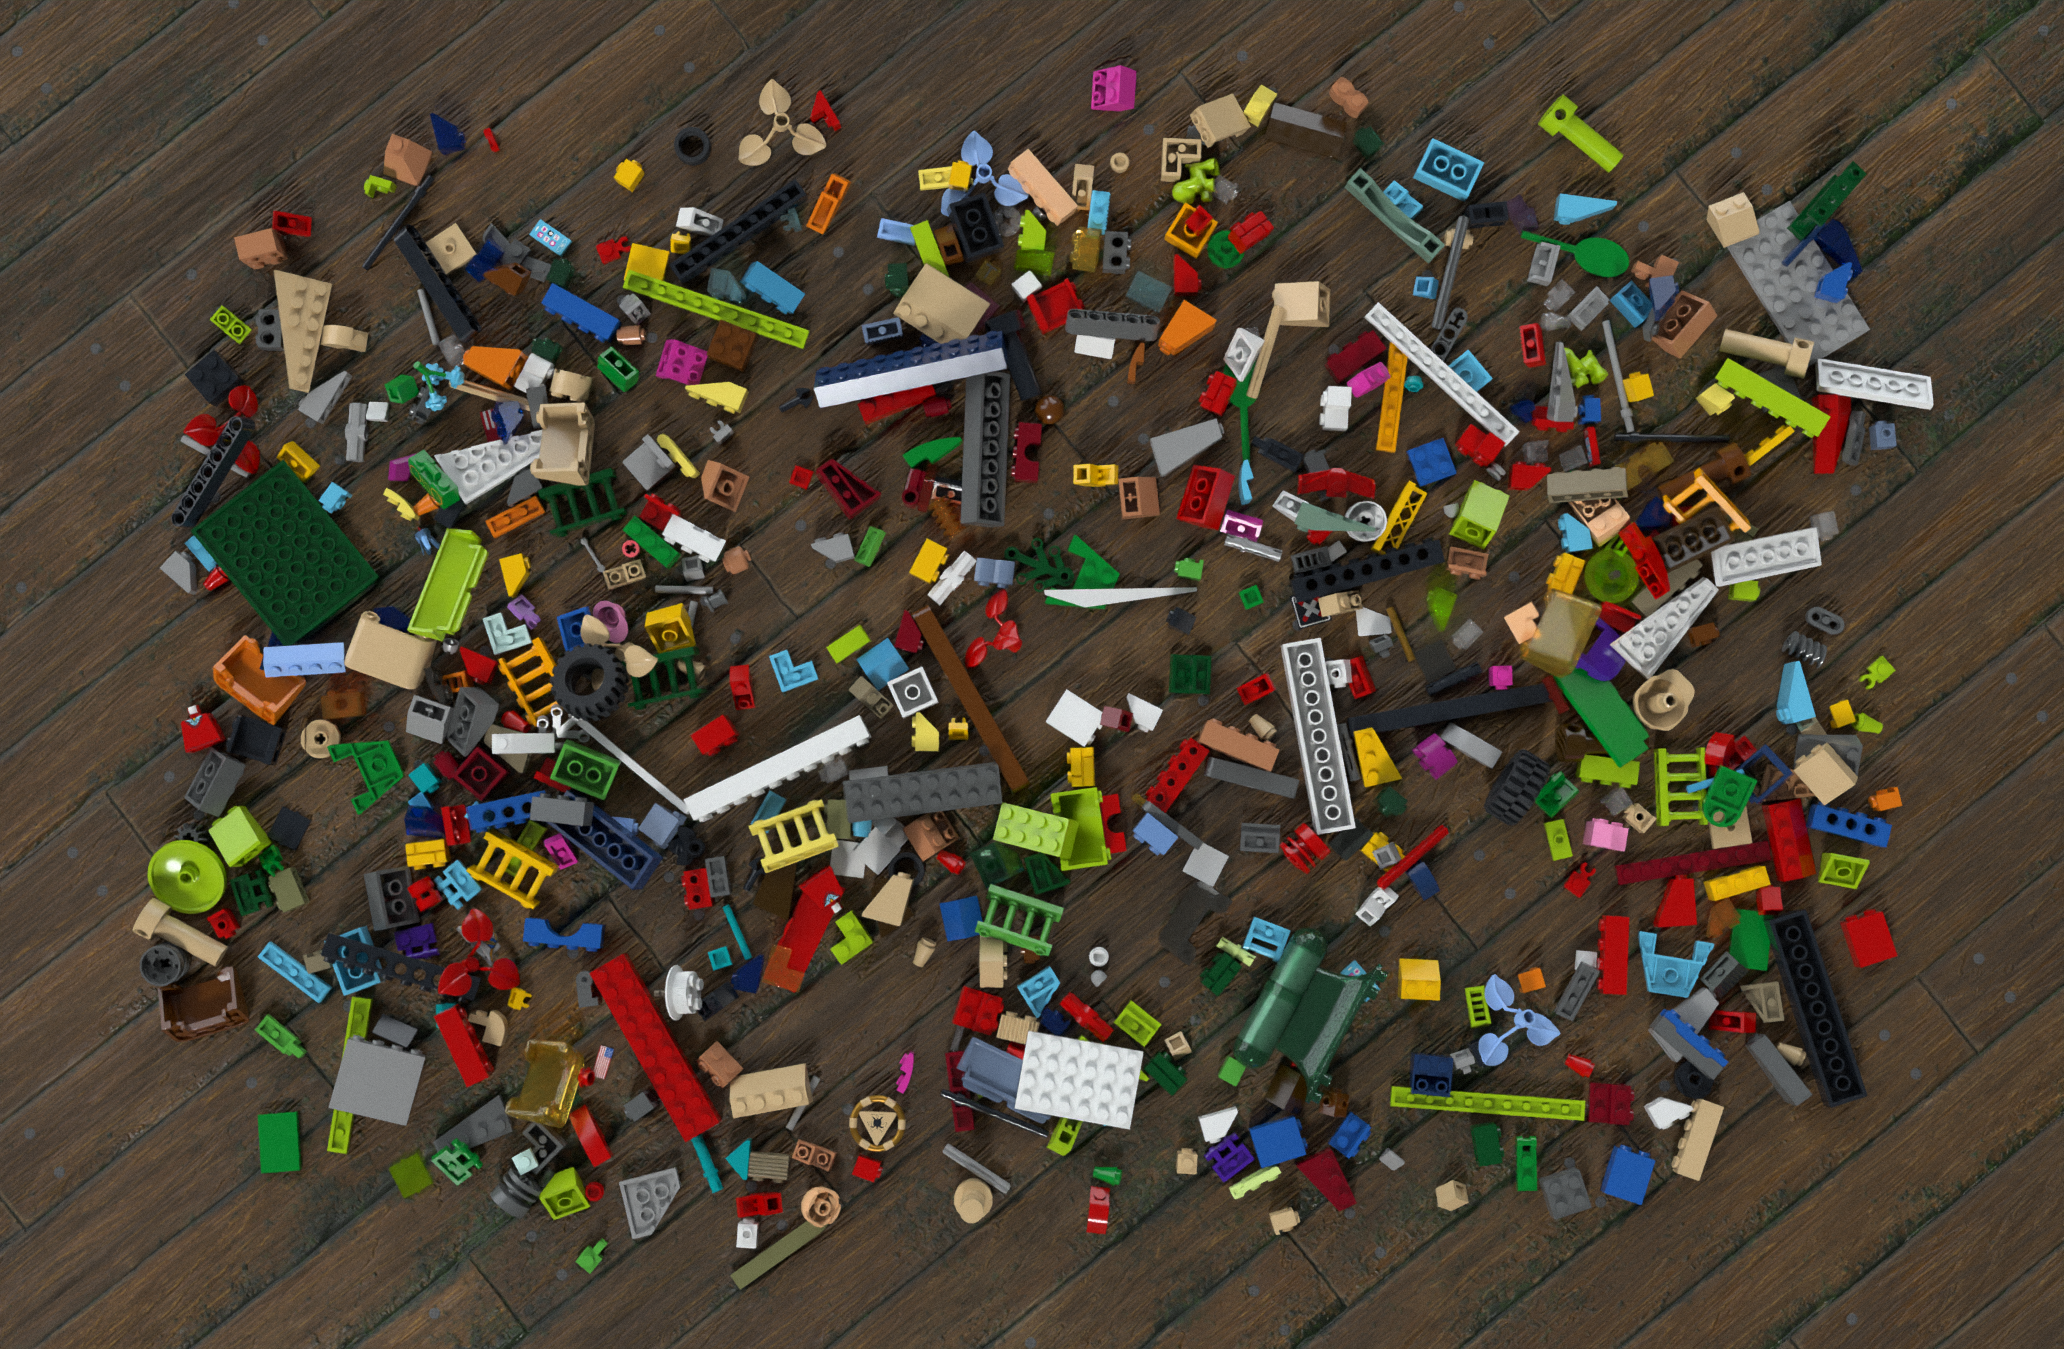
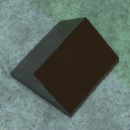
[1264,1064,1316,1116]

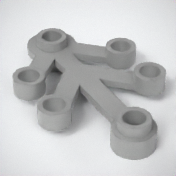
[537,704,590,754]

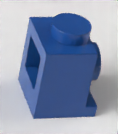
[1578,395,1601,424]

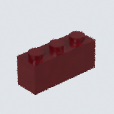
[1324,330,1386,384]

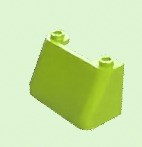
[1051,787,1111,871]

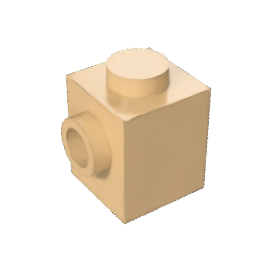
[1176,1148,1198,1174]

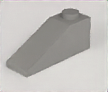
[619,294,651,325]
[298,371,352,424]

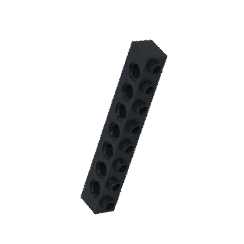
[669,179,808,285]
[1289,537,1445,603]
[321,933,481,1004]

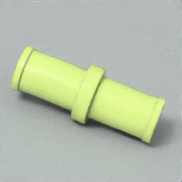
[1216,936,1256,967]

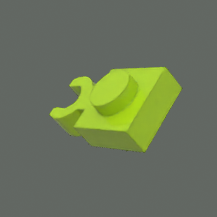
[1859,656,1896,689]

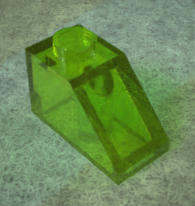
[1014,249,1055,276]
[1426,587,1458,632]

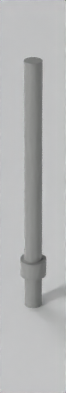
[1602,320,1635,433]

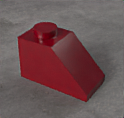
[894,610,925,654]

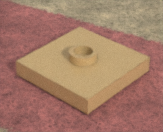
[426,223,478,276]
[1708,806,1752,849]

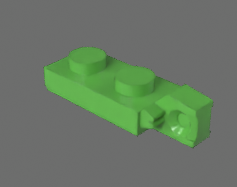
[255,1014,307,1058]

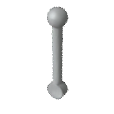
[580,537,605,572]

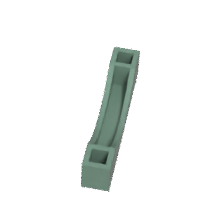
[1345,168,1445,264]

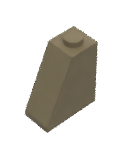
[482,724,532,773]

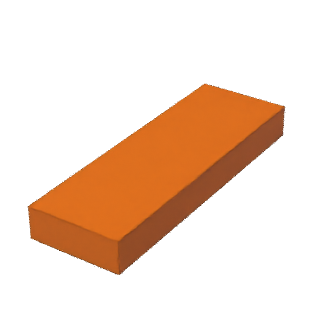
[485,495,546,538]

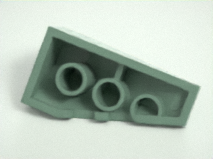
[1294,502,1376,532]

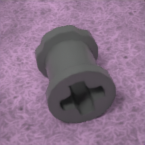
[704,589,729,612]

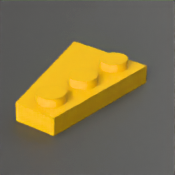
[1744,424,1795,466]
[1354,728,1402,787]

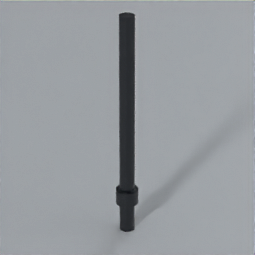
[362,175,435,271]
[1614,432,1730,444]
[940,1089,1049,1138]

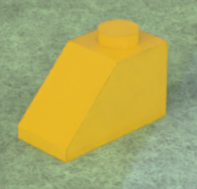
[499,553,531,598]

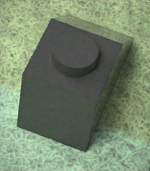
[507,467,545,507]

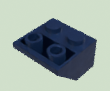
[1409,1052,1454,1097]

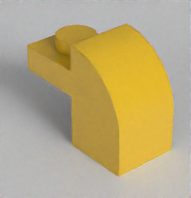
[1073,464,1118,487]

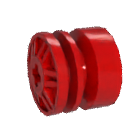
[1279,823,1331,874]

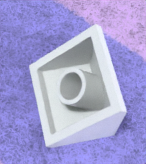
[1223,328,1265,382]

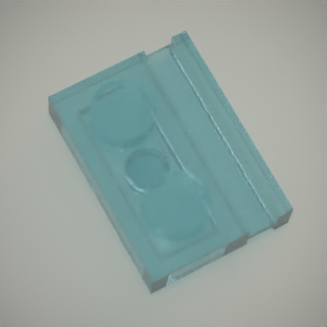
[1126,271,1172,313]

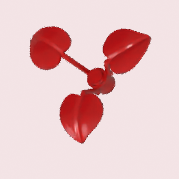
[183,385,260,474]
[965,588,1022,669]
[438,909,520,996]

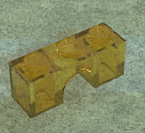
[1615,442,1674,490]

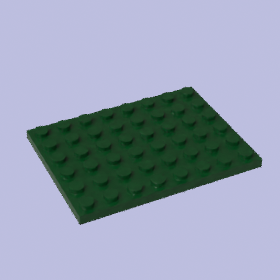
[190,460,380,646]

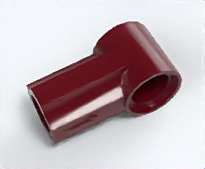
[902,468,927,509]

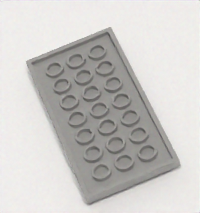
[1727,201,1870,367]

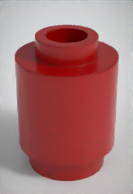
[1306,529,1333,545]

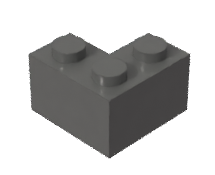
[523,1116,568,1174]

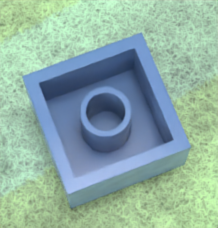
[1132,813,1178,856]

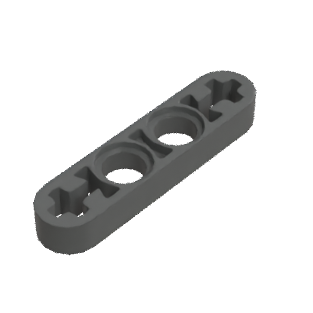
[1423,308,1468,375]
[1141,800,1204,850]

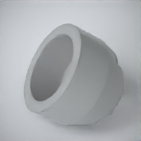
[1443,503,1459,517]
[443,638,459,654]
[1091,970,1108,987]

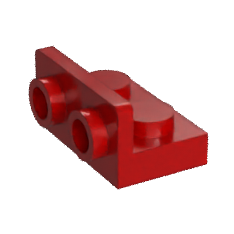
[441,805,472,846]

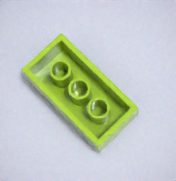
[993,802,1079,859]

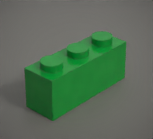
[623,516,681,569]

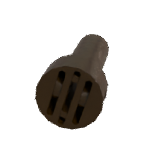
[1555,724,1649,762]

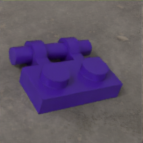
[394,923,439,960]
[1204,1132,1254,1182]

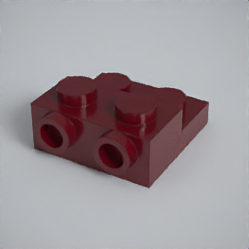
[1587,1082,1635,1125]

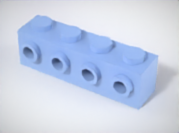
[263,642,346,677]

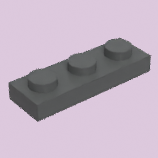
[1554,961,1600,1021]

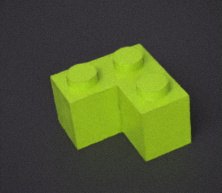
[830,910,875,965]

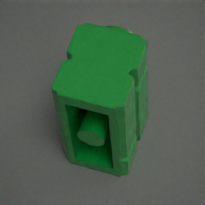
[597,347,639,392]

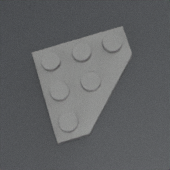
[619,1167,681,1239]

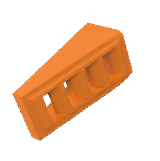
[430,670,474,698]

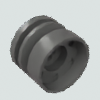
[140,941,191,986]
[490,1166,543,1219]

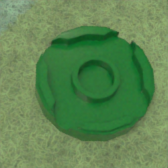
[1207,230,1245,269]

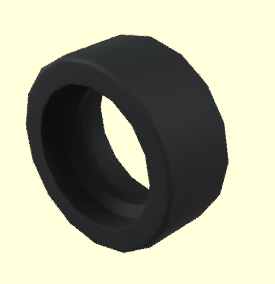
[674,127,711,166]
[888,852,925,887]

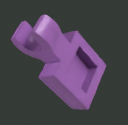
[507,595,541,630]

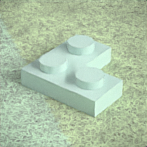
[483,613,532,655]

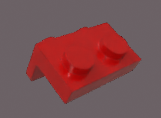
[1531,406,1574,432]

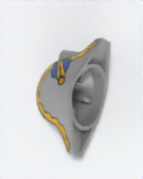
[456,926,501,966]

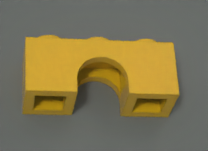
[1703,865,1771,901]

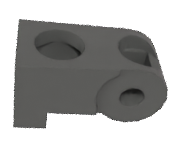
[576,971,601,1008]

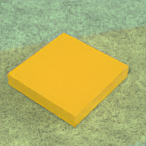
[624,243,670,281]

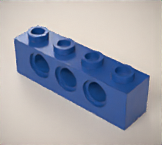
[466,790,545,833]
[1806,802,1892,847]

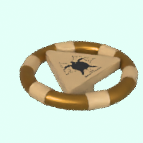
[849,1095,906,1152]

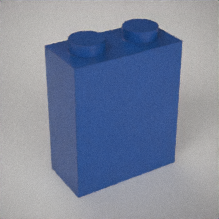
[1249,1115,1308,1168]
[1600,1144,1656,1205]

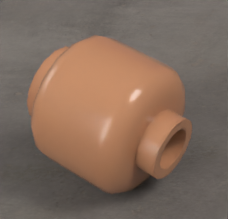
[722,546,752,574]

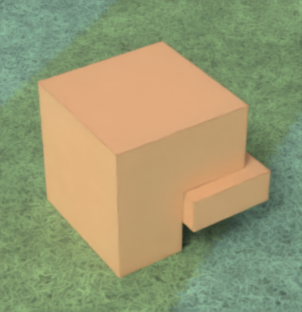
[1504,601,1542,644]

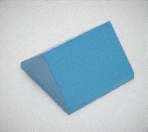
[1609,280,1652,328]
[856,638,909,691]

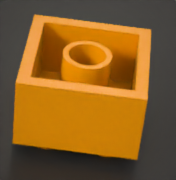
[1164,202,1218,259]

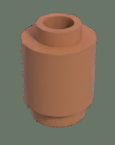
[617,325,646,346]

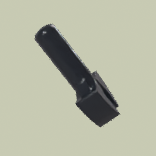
[779,388,814,413]
[743,857,766,892]

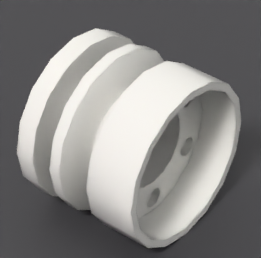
[1345,501,1387,542]

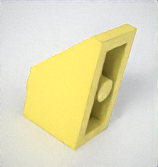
[1243,85,1277,127]

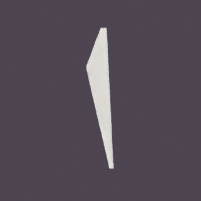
[1044,587,1197,607]

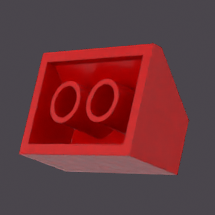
[1176,465,1235,530]

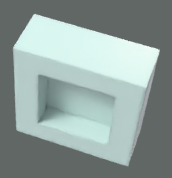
[512,1148,539,1175]

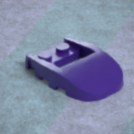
[1546,605,1626,681]

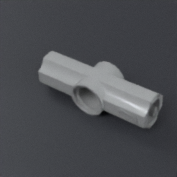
[345,403,369,462]

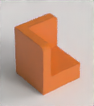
[1518,967,1546,993]

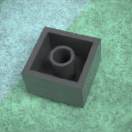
[1538,1167,1592,1219]

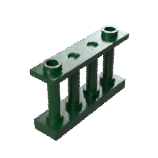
[1787,161,1867,241]
[538,468,628,538]
[622,647,707,710]

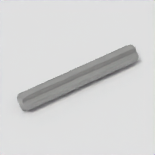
[943,1144,1011,1194]

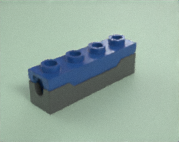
[1649,1009,1728,1080]

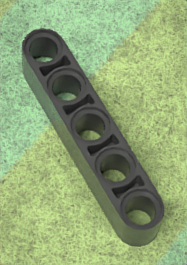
[1065,309,1160,341]
[1204,757,1299,799]

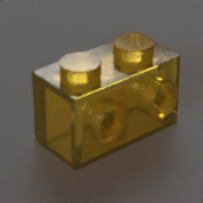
[1070,226,1102,272]

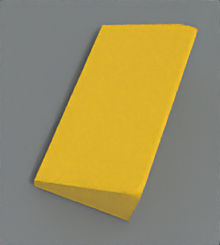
[276,441,320,483]

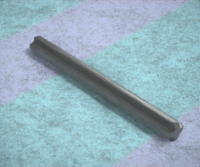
[1432,216,1469,329]

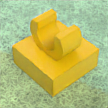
[670,231,691,254]
[949,718,968,740]
[507,987,532,1010]

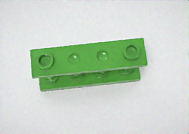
[975,884,1064,956]

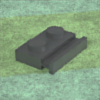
[1240,823,1280,853]

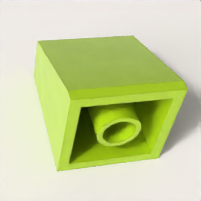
[1449,480,1510,550]
[208,806,273,867]

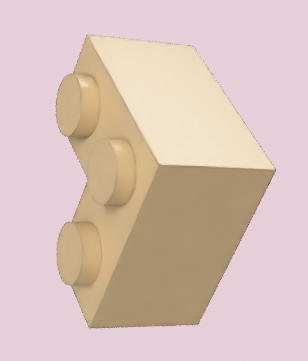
[1161,138,1201,182]
[980,935,1007,988]

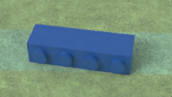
[541,283,622,343]

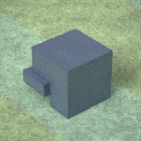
[638,803,687,849]

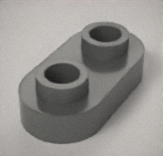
[1805,607,1844,635]

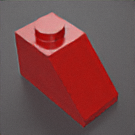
[1173,254,1201,296]
[459,646,500,685]
[1709,1010,1756,1033]

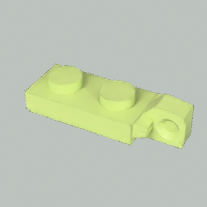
[1229,1164,1281,1199]

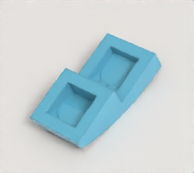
[1383,180,1423,220]

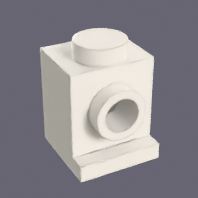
[1325,659,1352,688]

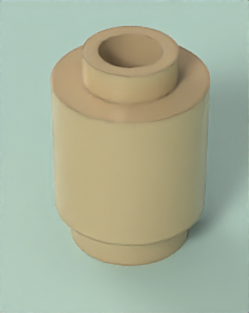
[1444,229,1473,249]

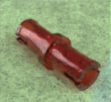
[1541,674,1570,714]

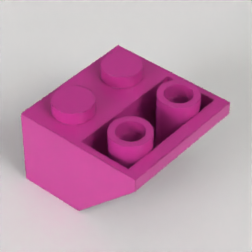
[1091,65,1136,111]

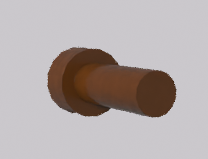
[1657,442,1751,503]

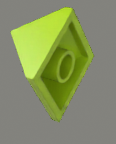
[1818,853,1870,889]

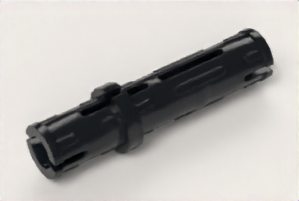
[1425,661,1482,697]

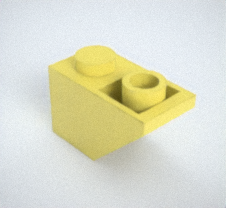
[1696,383,1735,416]
[912,712,939,752]

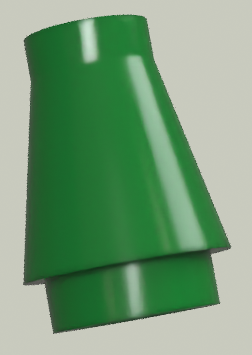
[1093,1166,1122,1186]

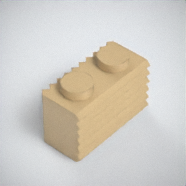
[997,1011,1040,1044]

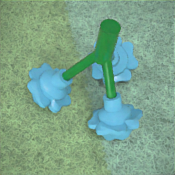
[413,361,465,411]

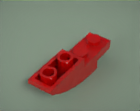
[1618,522,1670,600]

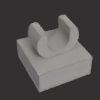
[710,420,734,445]
[1450,1048,1475,1074]

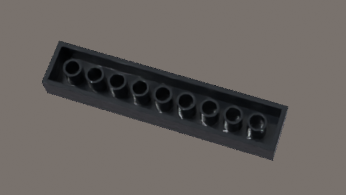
[1763,909,1868,1108]

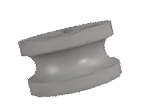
[1486,462,1506,481]

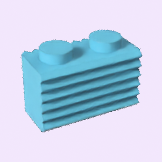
[1087,190,1111,235]

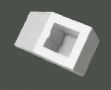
[1644,1097,1693,1129]

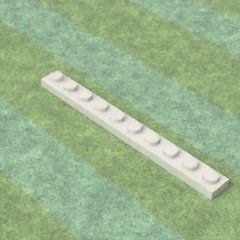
[1365,303,1519,447]

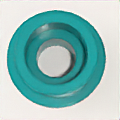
[1404,376,1424,392]

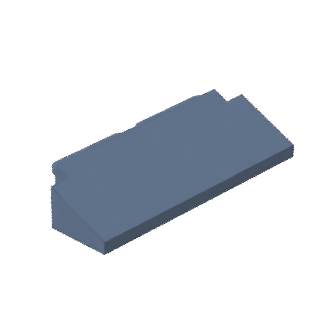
[957,1037,1051,1123]

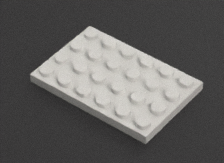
[1015,1031,1143,1129]

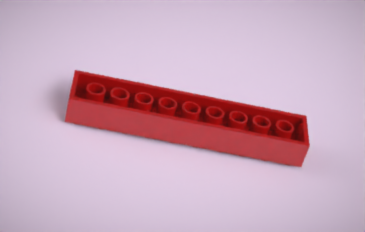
[589,952,722,1143]

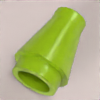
[1851,713,1883,734]

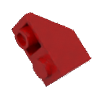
[1508,461,1551,491]
[730,664,755,710]

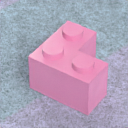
[1582,818,1629,851]

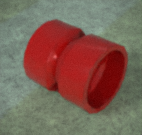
[407,876,443,912]

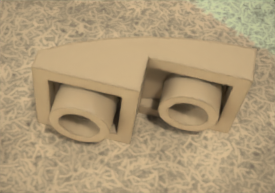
[602,559,646,591]

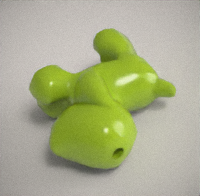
[1172,158,1220,205]
[1564,348,1608,388]

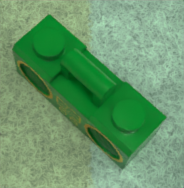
[408,450,460,509]

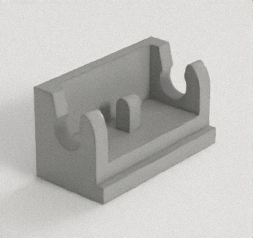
[1527,242,1560,286]
[1566,286,1609,331]

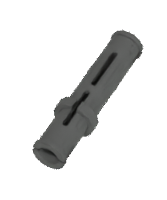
[1337,723,1361,781]

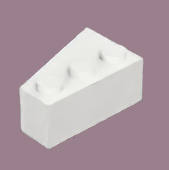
[661,514,726,563]

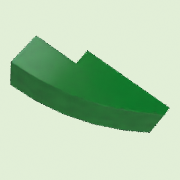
[902,437,963,469]

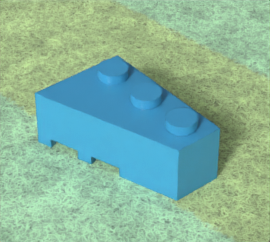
[739,261,805,314]

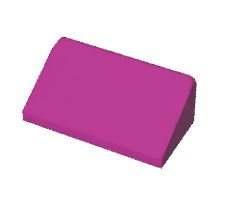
[1220,510,1263,542]

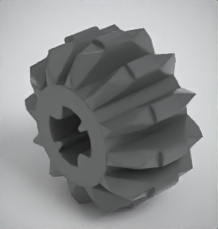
[174,822,209,845]

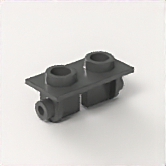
[408,385,440,425]

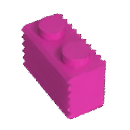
[1347,362,1390,398]

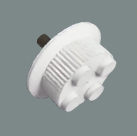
[654,965,703,1020]

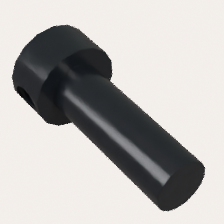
[984,310,1042,401]

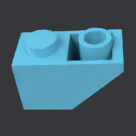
[1558,513,1593,553]

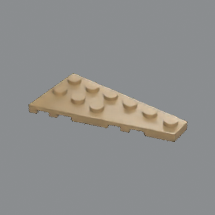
[274,270,332,393]

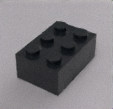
[947,192,1004,263]

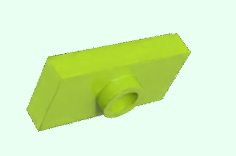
[1544,819,1573,861]

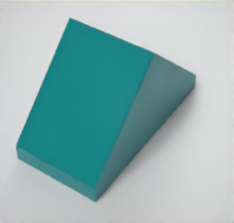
[725,1138,752,1180]

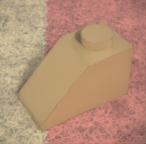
[1072,164,1094,211]

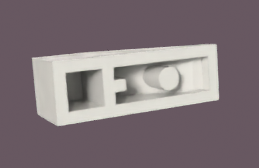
[492,733,555,754]

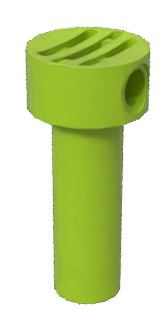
[1538,94,1623,173]

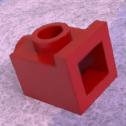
[207,908,241,939]

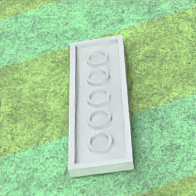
[1815,359,1934,410]
[1711,528,1822,586]

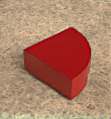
[483,128,500,152]

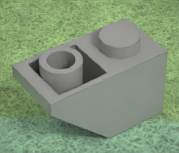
[811,532,855,563]

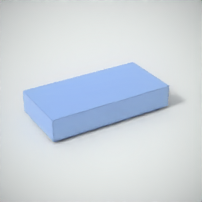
[877,218,915,246]

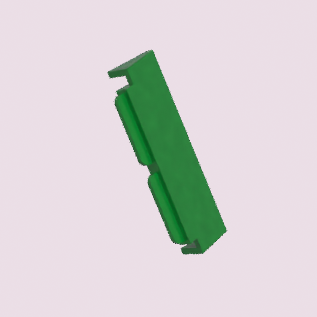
[1550,660,1649,768]

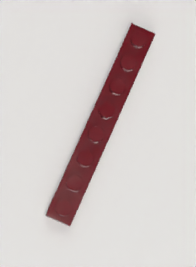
[1614,841,1771,885]

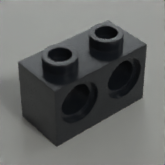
[1465,201,1509,229]

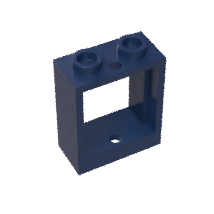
[1735,744,1794,805]

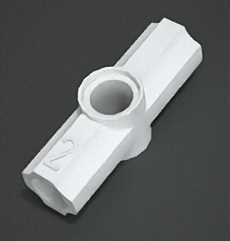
[927,551,976,605]

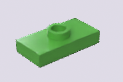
[854,526,886,567]

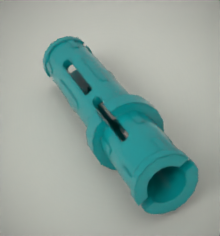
[691,1134,724,1193]

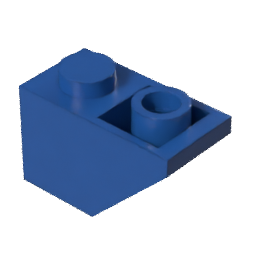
[1814,262,1853,303]

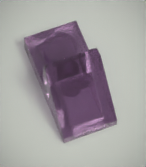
[1507,194,1539,235]

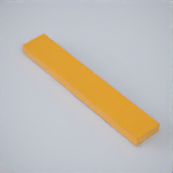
[1376,342,1408,453]

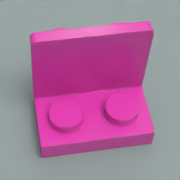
[656,339,707,385]

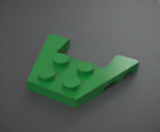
[1045,535,1120,610]
[327,740,405,815]

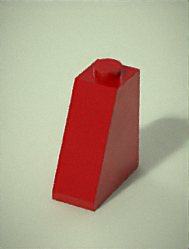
[1653,875,1697,927]

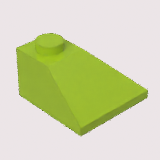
[539,1167,590,1220]

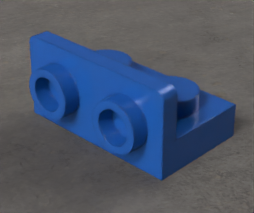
[1328,1112,1371,1159]

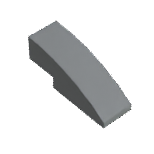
[1440,722,1502,769]

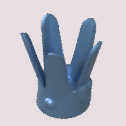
[415,527,440,555]

